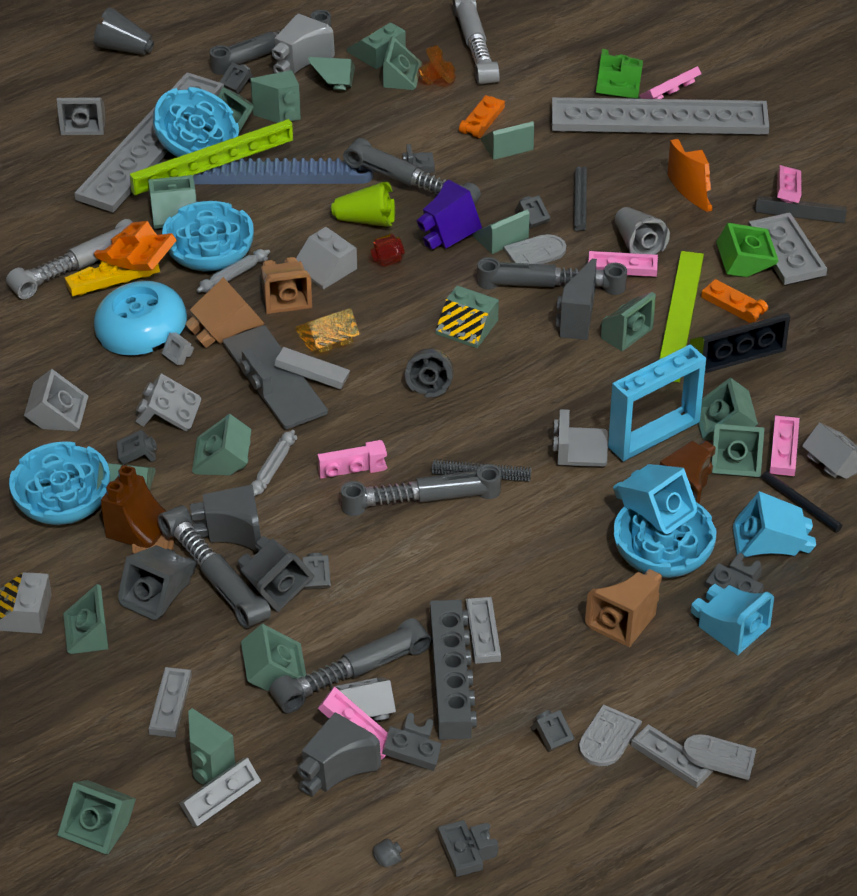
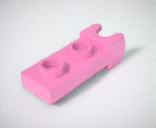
[317,440,387,479]

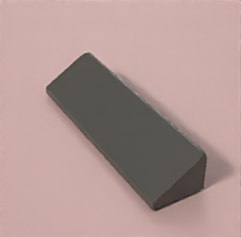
[756,196,847,223]

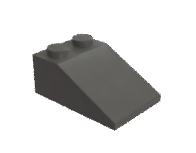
[556,258,597,340]

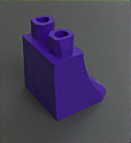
[416,180,482,250]

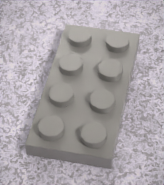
[748,212,827,285]

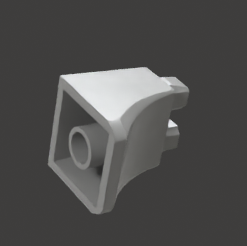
[272,14,335,74]

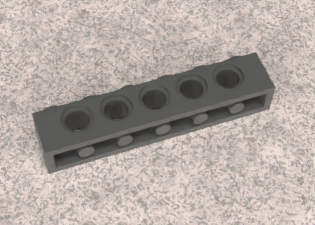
[430,599,477,740]

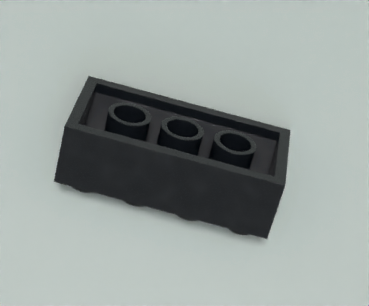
[690,313,790,373]

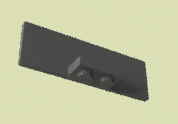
[223,325,328,429]

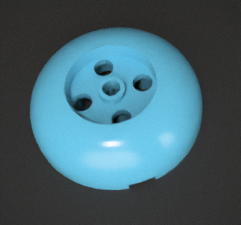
[153,87,239,157]
[162,201,254,271]
[94,281,187,355]
[9,442,110,525]
[614,502,717,578]

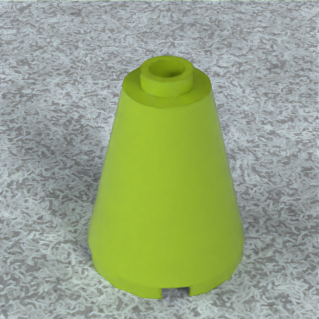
[331,182,395,227]

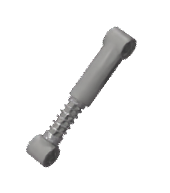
[453,0,500,85]
[6,219,133,299]

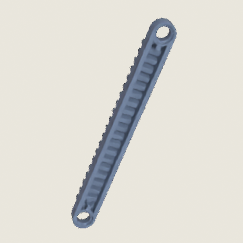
[158,158,373,184]

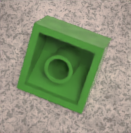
[716,223,779,277]

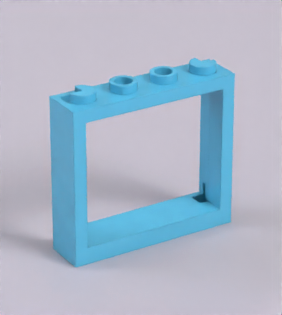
[608,344,706,461]

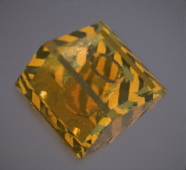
[295,308,360,353]

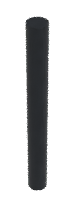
[761,471,843,532]

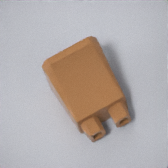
[261,257,312,314]
[186,277,265,348]
[585,569,662,648]

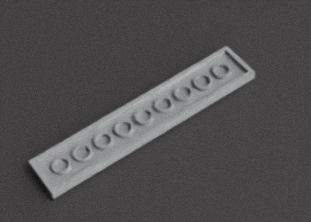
[74,72,224,212]
[552,97,769,135]

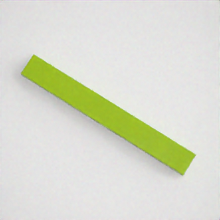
[130,119,293,195]
[660,251,704,382]

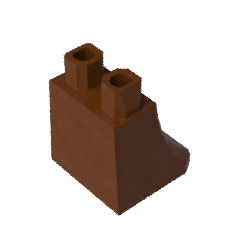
[660,441,716,504]
[101,465,166,548]

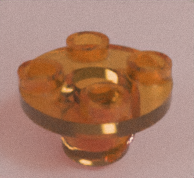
[418,45,456,85]

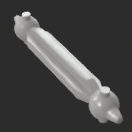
[197,249,270,293]
[251,430,297,496]

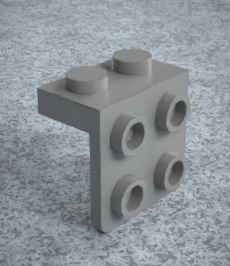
[135,373,201,431]
[553,409,608,467]

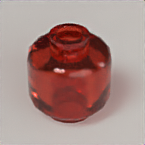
[370,234,405,267]

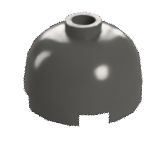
[405,348,453,398]

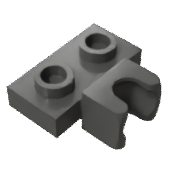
[706,553,764,593]
[382,713,442,771]
[438,820,498,877]

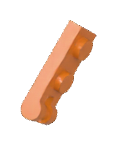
[459,95,505,138]
[701,279,768,323]

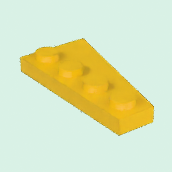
[65,261,160,296]

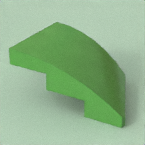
[596,49,643,99]

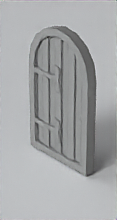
[504,234,566,264]
[579,705,642,766]
[683,734,756,780]

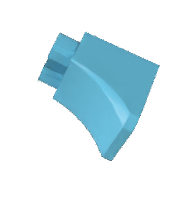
[613,464,697,534]
[733,491,816,558]
[691,584,774,655]

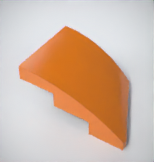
[667,139,712,212]
[94,221,177,271]

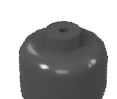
[372,838,403,867]

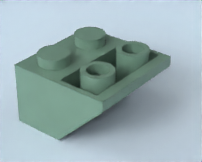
[148,175,197,229]

